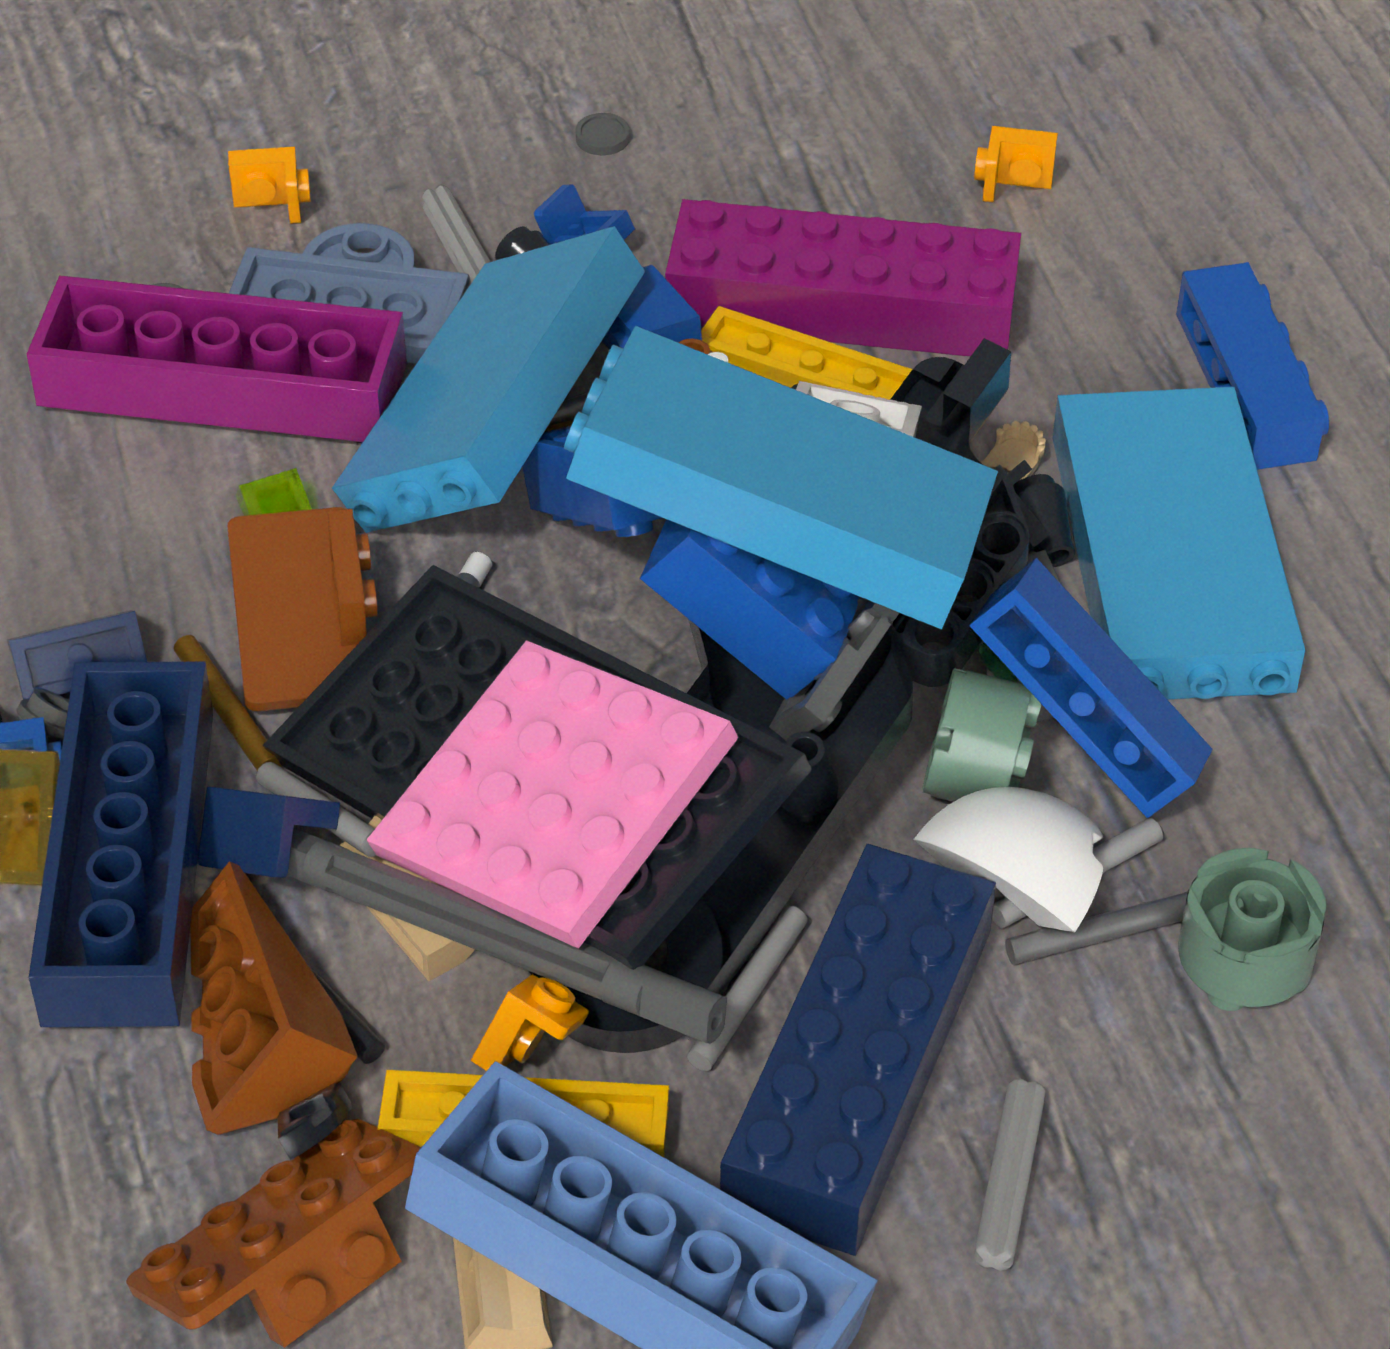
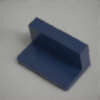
[7,610,147,699]
[198,786,340,878]

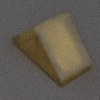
[0,749,60,885]

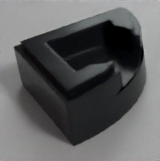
[277,1083,352,1160]

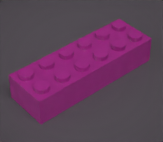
[665,199,1021,357]
[26,275,407,442]

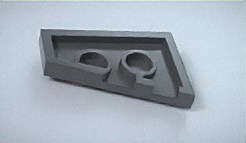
[769,597,899,741]

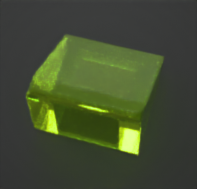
[236,468,311,516]

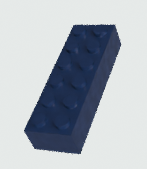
[28,661,213,1027]
[720,843,996,1256]

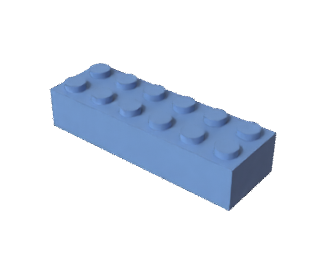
[405,1061,878,1349]

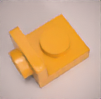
[974,126,1058,202]
[228,146,311,224]
[470,974,589,1071]

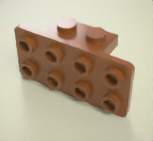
[227,507,378,711]
[126,1119,420,1348]

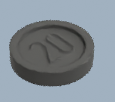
[576,113,630,156]

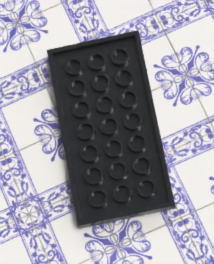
[263,565,812,970]

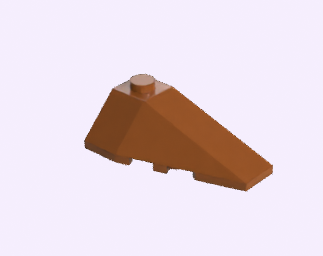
[190,861,358,1135]

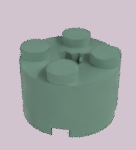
[922,668,1041,802]
[1178,848,1327,1011]

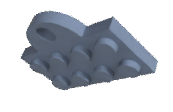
[229,223,469,364]

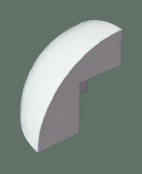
[913,787,1103,932]

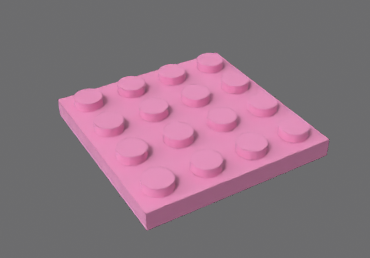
[367,641,739,949]

